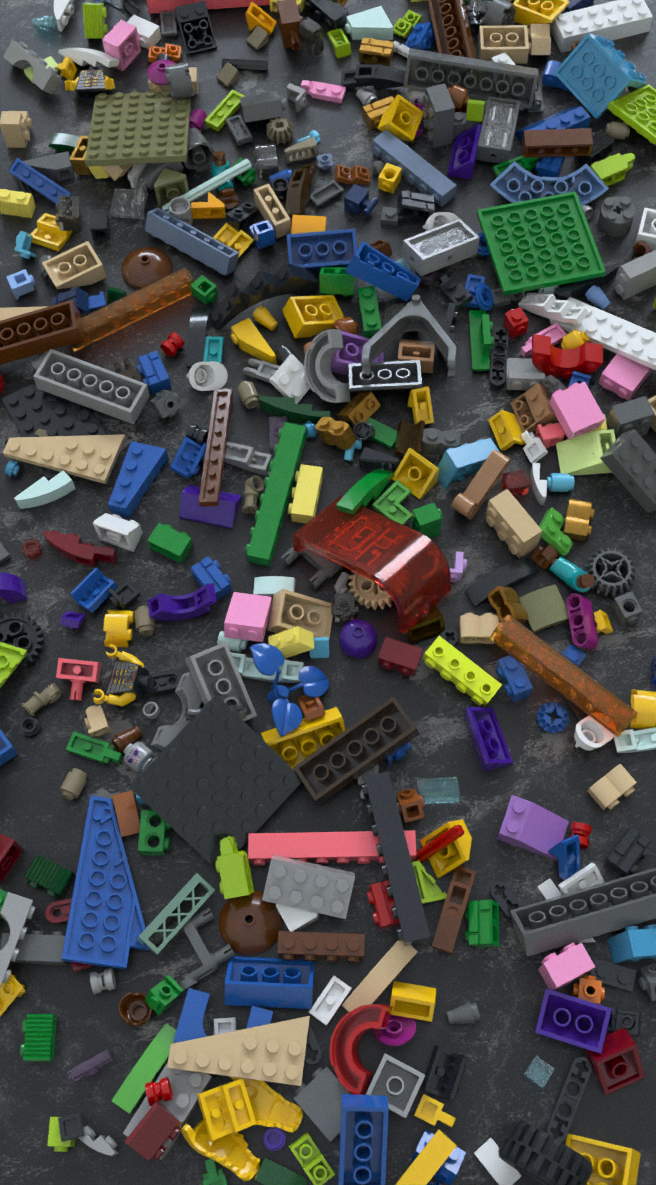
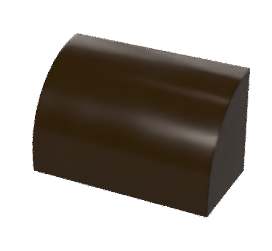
[399,603,446,643]

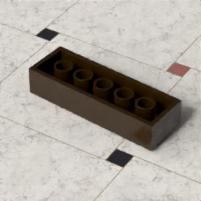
[293,696,420,805]

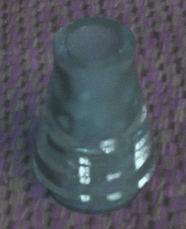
[32,14,57,31]

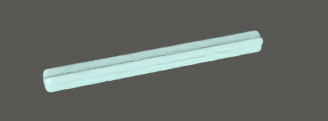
[162,159,252,214]

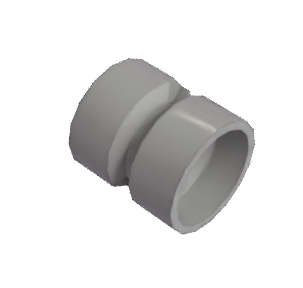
[169,197,193,225]

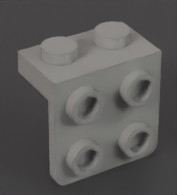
[506,358,545,391]

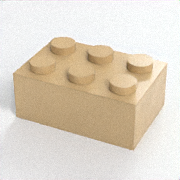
[478,25,529,64]
[486,489,542,559]

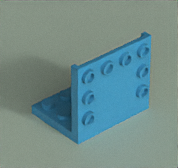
[554,33,648,119]

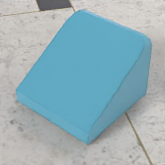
[310,637,329,658]

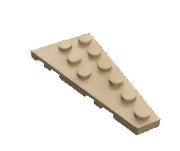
[3,434,126,484]
[167,1016,310,1086]

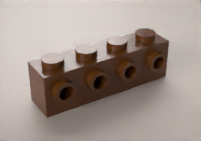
[522,128,593,158]
[277,931,365,963]

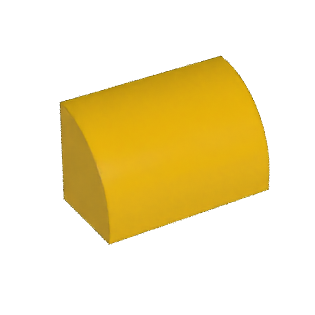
[390,981,436,1022]

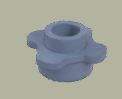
[316,153,334,170]

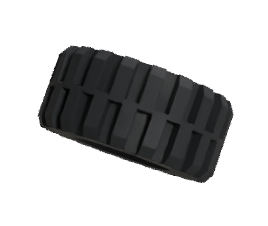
[498,1120,593,1185]

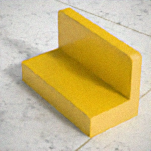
[488,410,526,451]

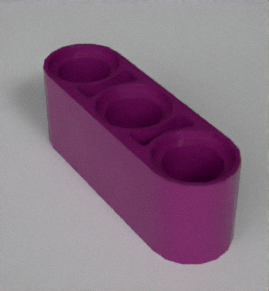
[566,593,598,651]

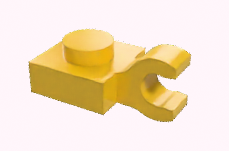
[414,1094,456,1128]

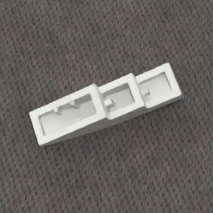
[58,48,120,68]
[518,293,588,325]

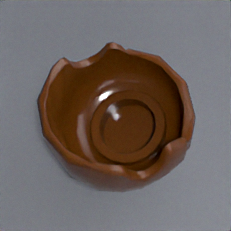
[118,992,153,1027]

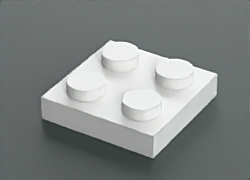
[269,354,310,404]

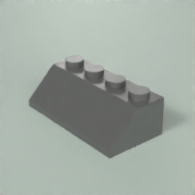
[348,360,422,392]

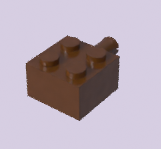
[277,0,304,50]

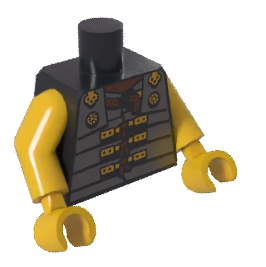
[65,65,115,102]
[93,644,154,706]

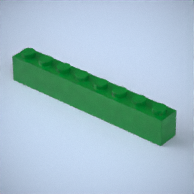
[245,422,307,566]

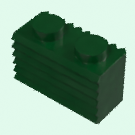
[24,854,76,899]

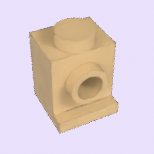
[84,705,111,738]

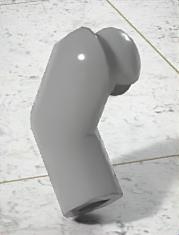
[334,572,351,600]

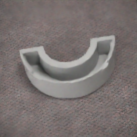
[304,329,350,403]

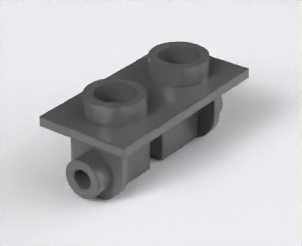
[528,81,544,112]

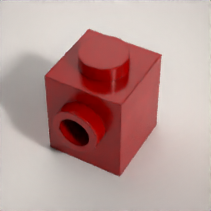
[503,307,529,339]

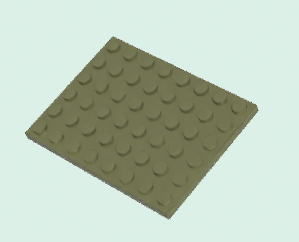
[85,90,191,167]

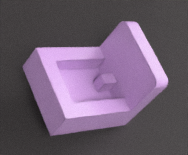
[442,551,467,582]

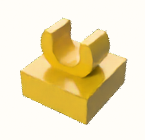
[56,57,77,81]
[594,610,613,634]

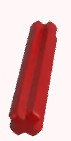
[416,825,464,862]

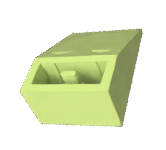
[556,429,616,476]

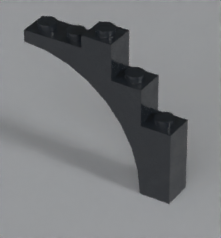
[209,263,320,330]

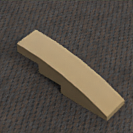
[342,940,418,1012]

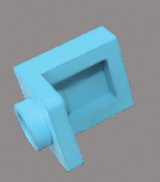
[15,231,37,259]

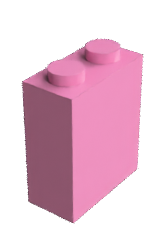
[599,354,652,401]
[549,382,605,440]
[224,592,272,642]

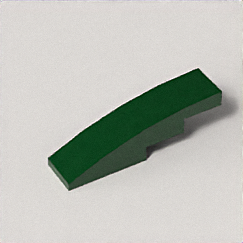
[259,396,330,424]

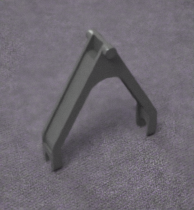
[361,295,456,377]

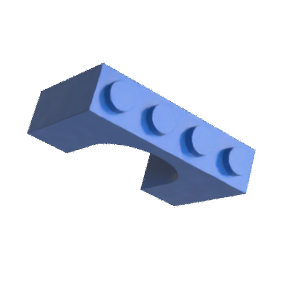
[173,988,273,1043]

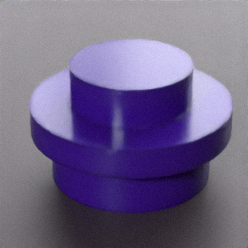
[263,1127,286,1151]

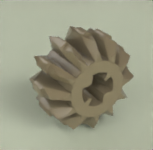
[266,116,294,145]

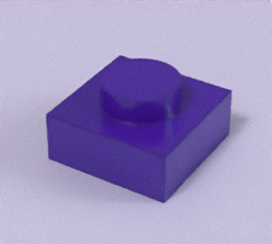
[60,611,86,629]

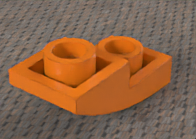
[148,43,181,62]

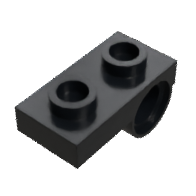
[225,202,259,232]

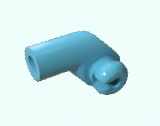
[344,439,362,461]

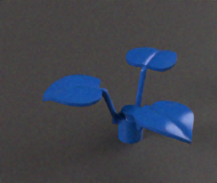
[250,643,329,737]

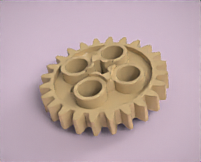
[348,553,410,610]

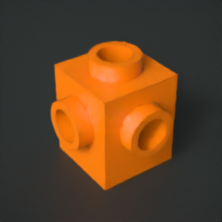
[572,975,605,1004]

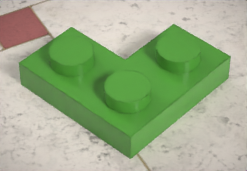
[372,480,413,530]
[539,507,574,557]

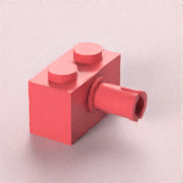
[56,658,102,701]

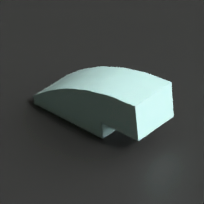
[14,470,76,509]

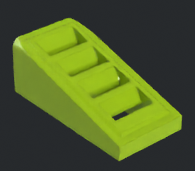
[327,28,351,58]

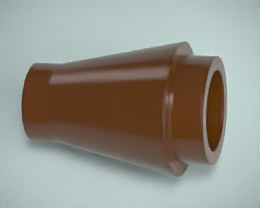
[112,726,143,753]

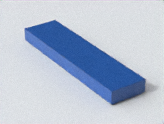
[8,158,73,209]

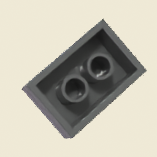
[422,84,455,148]

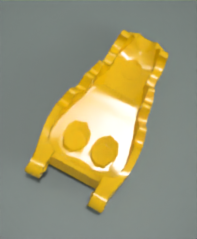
[229,1076,303,1132]
[181,1118,261,1181]

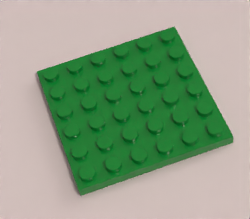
[477,191,606,296]

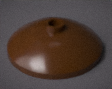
[121,247,173,290]
[219,890,282,955]

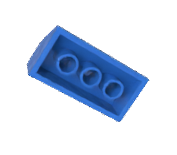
[515,106,590,149]
[225,956,315,1009]

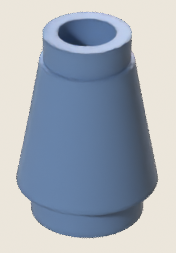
[585,285,611,311]

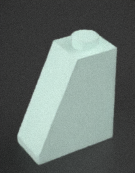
[345,6,393,40]

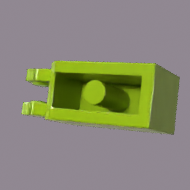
[590,153,635,186]
[216,836,254,899]

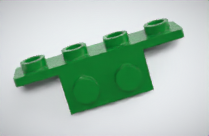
[469,310,494,371]

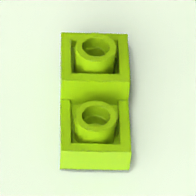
[393,10,422,38]
[289,1132,335,1185]

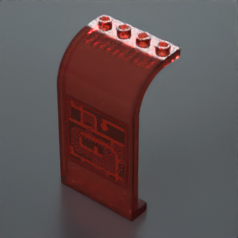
[292,496,451,633]

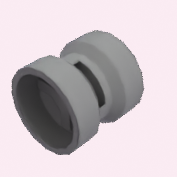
[90,968,116,994]

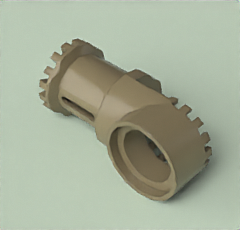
[242,475,264,514]
[21,683,62,717]

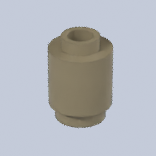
[605,121,630,140]
[237,381,259,409]
[134,606,155,636]
[60,768,87,800]

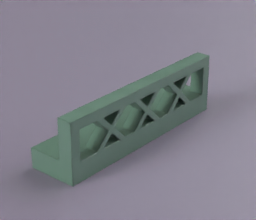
[136,873,215,955]

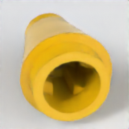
[252,306,278,331]

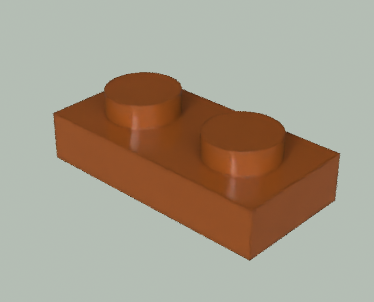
[297,695,325,721]

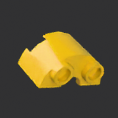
[103,610,134,647]
[630,689,656,729]

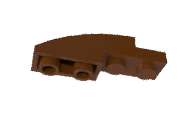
[431,866,477,954]

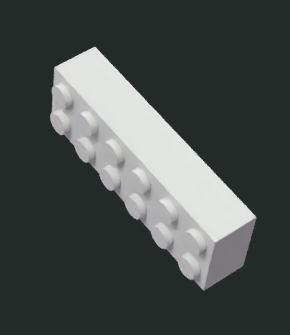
[550,0,653,53]

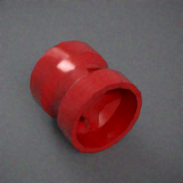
[160,332,185,357]
[569,822,592,849]
[145,1077,173,1106]

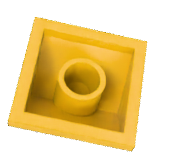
[392,448,439,499]

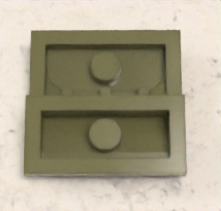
[519,584,569,633]

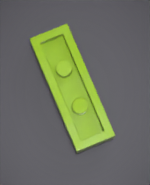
[205,89,245,132]

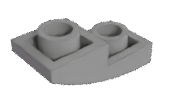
[79,1125,119,1156]

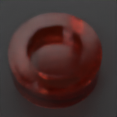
[22,539,42,559]

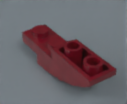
[43,530,118,568]

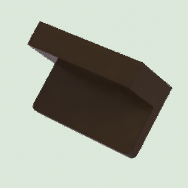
[394,420,425,458]

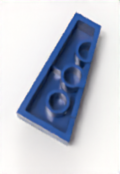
[345,241,421,302]
[108,441,169,518]

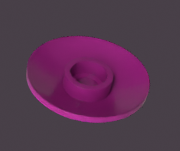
[147,60,175,85]
[372,1015,416,1046]

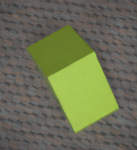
[466,99,485,122]

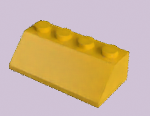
[261,707,346,771]

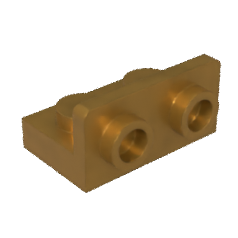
[337,392,380,427]

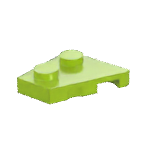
[412,861,447,905]

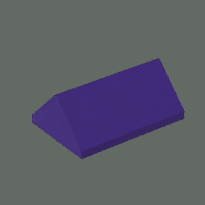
[447,123,482,180]
[179,485,242,529]
[464,707,513,773]
[535,988,612,1054]

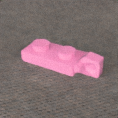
[301,80,346,103]
[520,323,566,358]

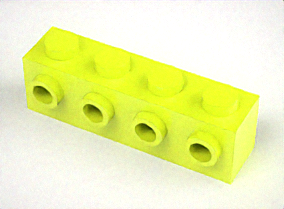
[422,636,502,707]

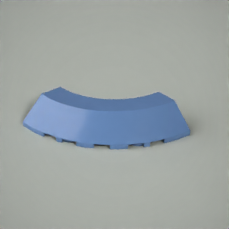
[490,161,609,206]

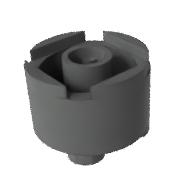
[481,0,516,26]
[165,62,195,100]
[598,196,635,237]

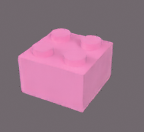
[102,20,141,71]
[538,942,595,991]

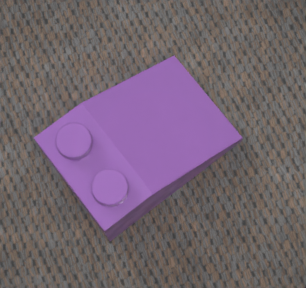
[331,331,384,375]
[497,795,569,861]

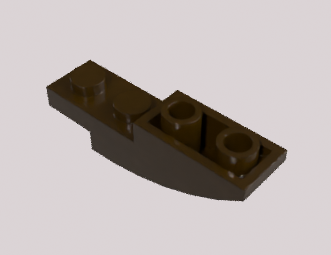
[286,163,317,218]

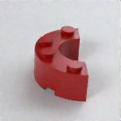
[532,334,603,380]
[330,1004,393,1095]

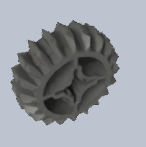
[584,547,637,598]

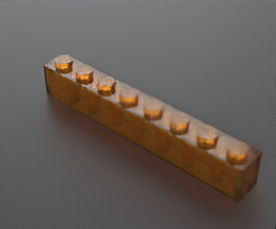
[70,267,194,352]
[489,614,637,737]

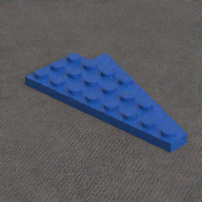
[61,795,150,970]

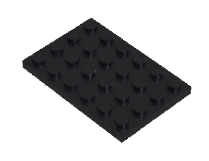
[2,382,106,481]

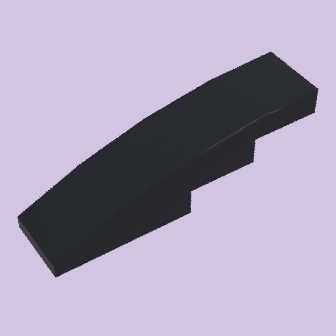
[554,263,619,300]

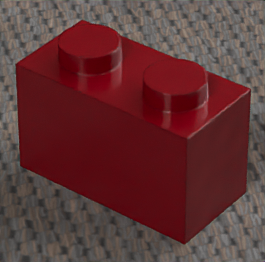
[378,637,423,676]

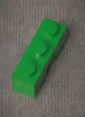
[358,286,382,339]

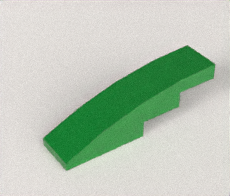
[337,468,394,515]

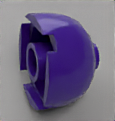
[339,619,378,659]

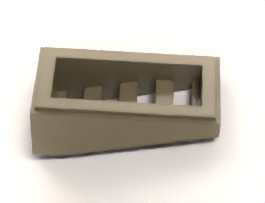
[284,137,317,164]

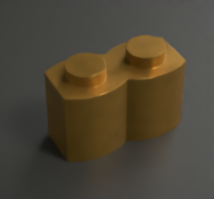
[315,417,357,450]
[563,499,595,542]
[488,586,528,627]

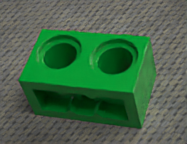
[138,810,171,856]

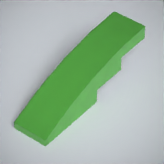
[112,1023,176,1114]

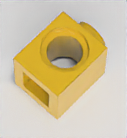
[378,163,402,194]

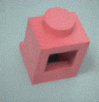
[535,423,566,448]

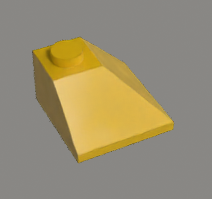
[378,95,423,142]
[420,819,472,878]

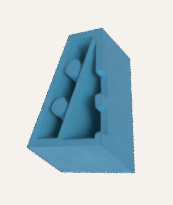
[437,438,500,489]
[607,924,656,964]

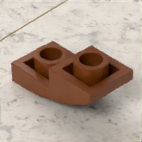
[335,164,370,185]
[112,791,140,837]

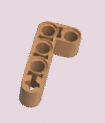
[451,449,511,520]

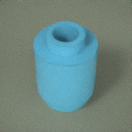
[546,473,574,492]

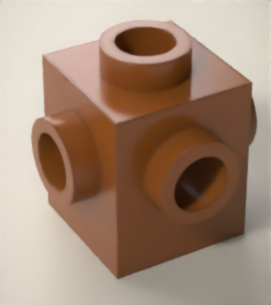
[395,788,425,823]

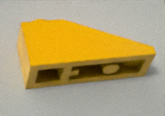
[230,318,277,365]

